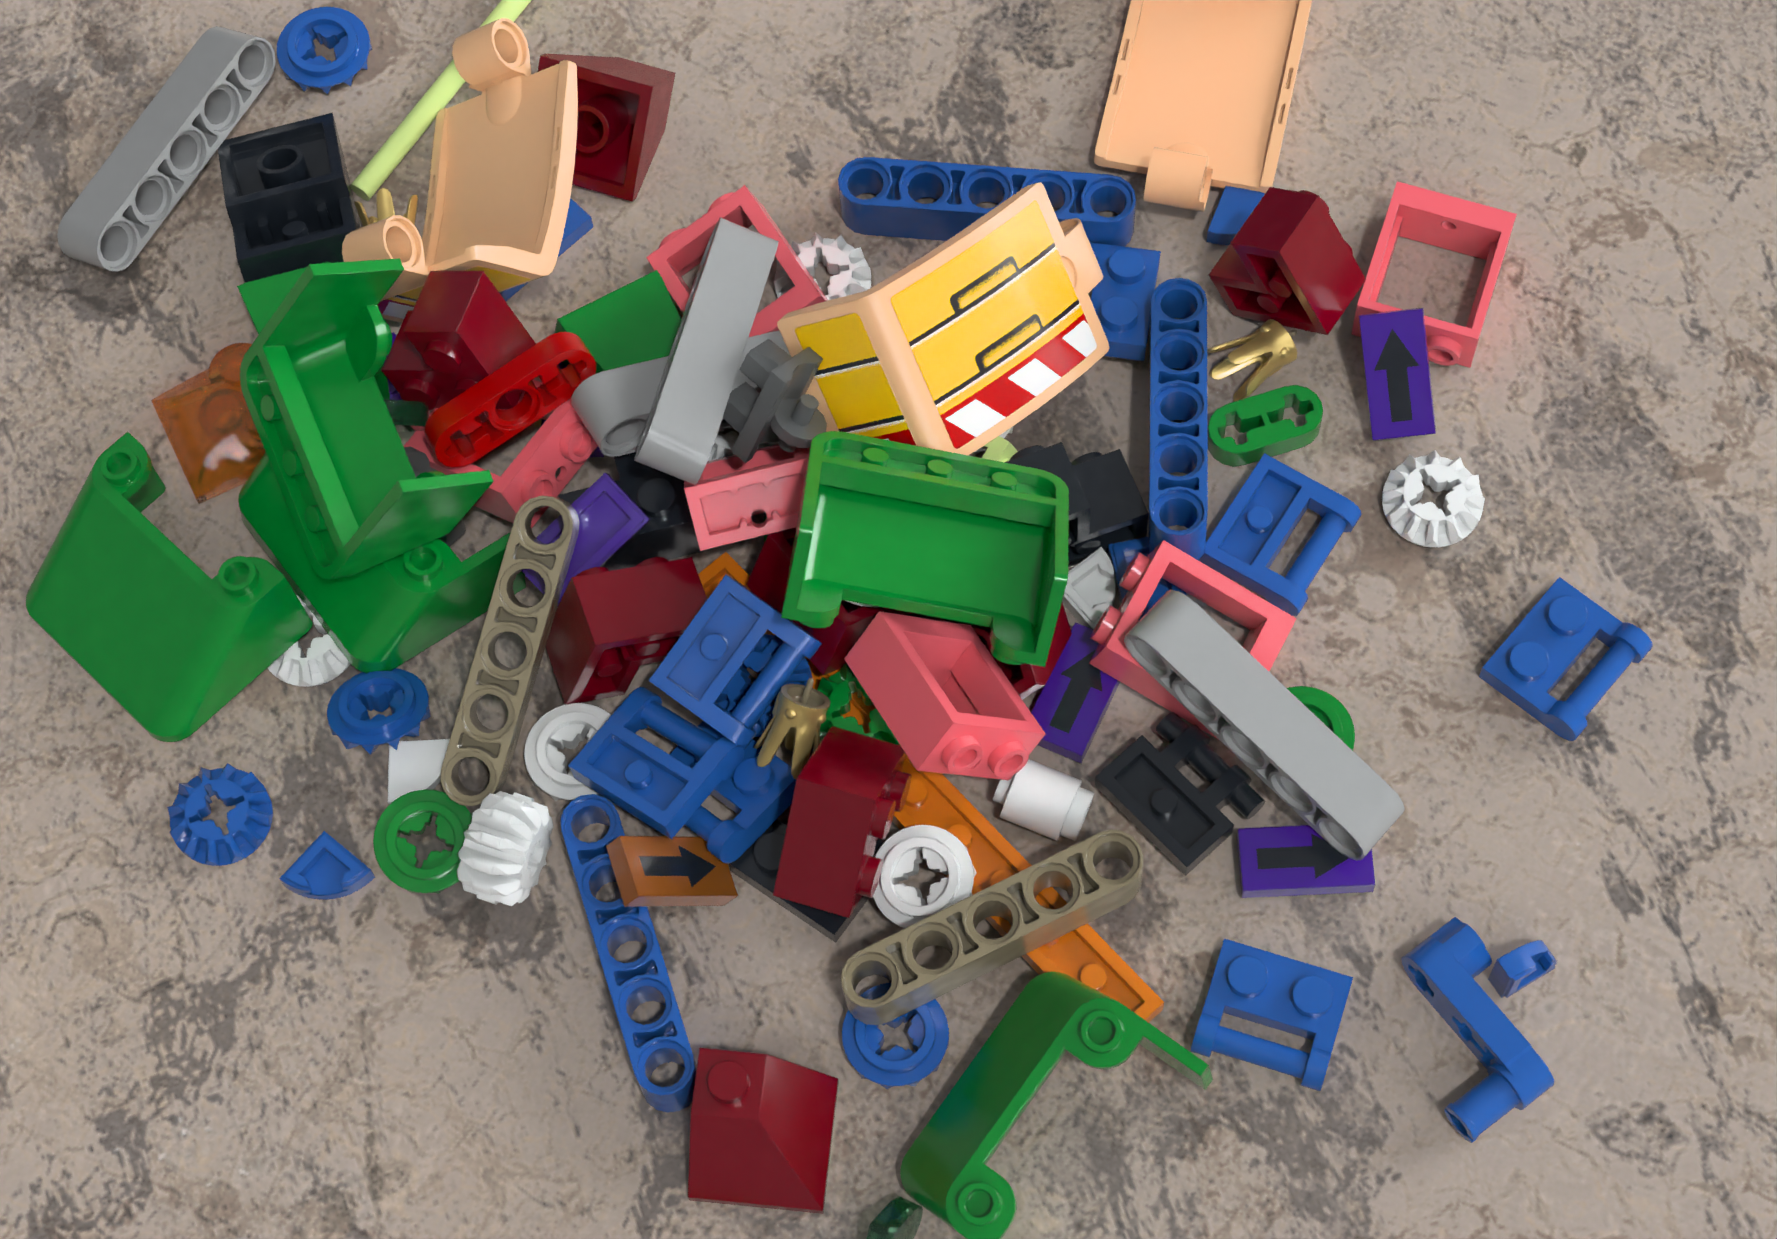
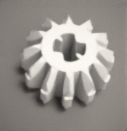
[457,791,554,906]

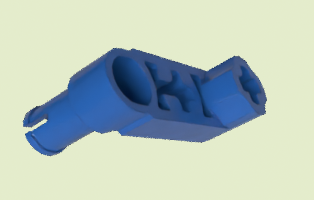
[1401,917,1554,1143]

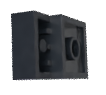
[218,113,360,283]

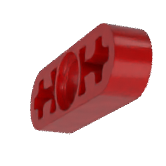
[424,332,596,468]

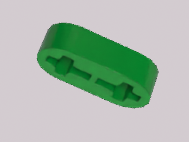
[1208,385,1323,467]

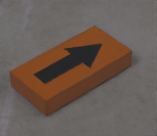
[606,836,738,907]

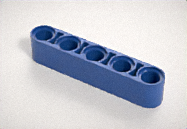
[838,157,1136,247]
[1148,278,1208,561]
[560,794,697,1113]

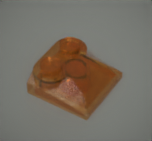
[151,343,265,504]

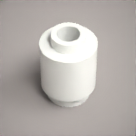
[993,759,1095,841]

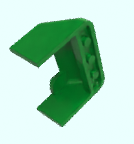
[240,258,494,580]
[238,365,526,673]
[900,972,1213,1239]

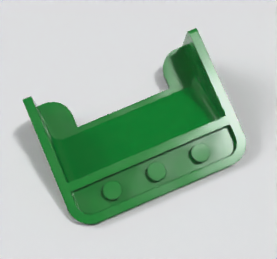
[26,431,313,742]
[781,431,1069,667]

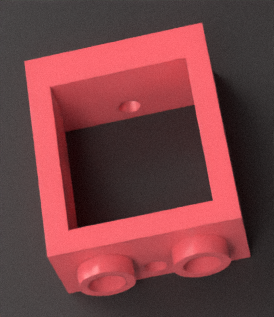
[1351,181,1517,368]
[646,185,828,337]
[403,379,598,529]
[684,444,809,551]
[1089,540,1296,740]
[844,611,1046,780]

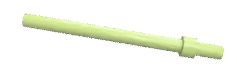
[350,0,532,201]

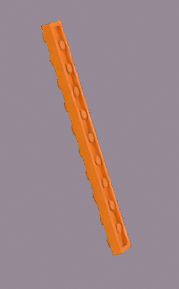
[698,551,1164,1023]

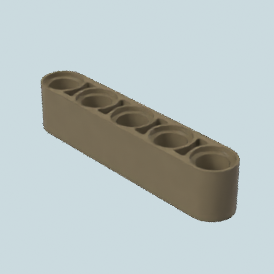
[440,496,580,806]
[841,830,1143,1025]

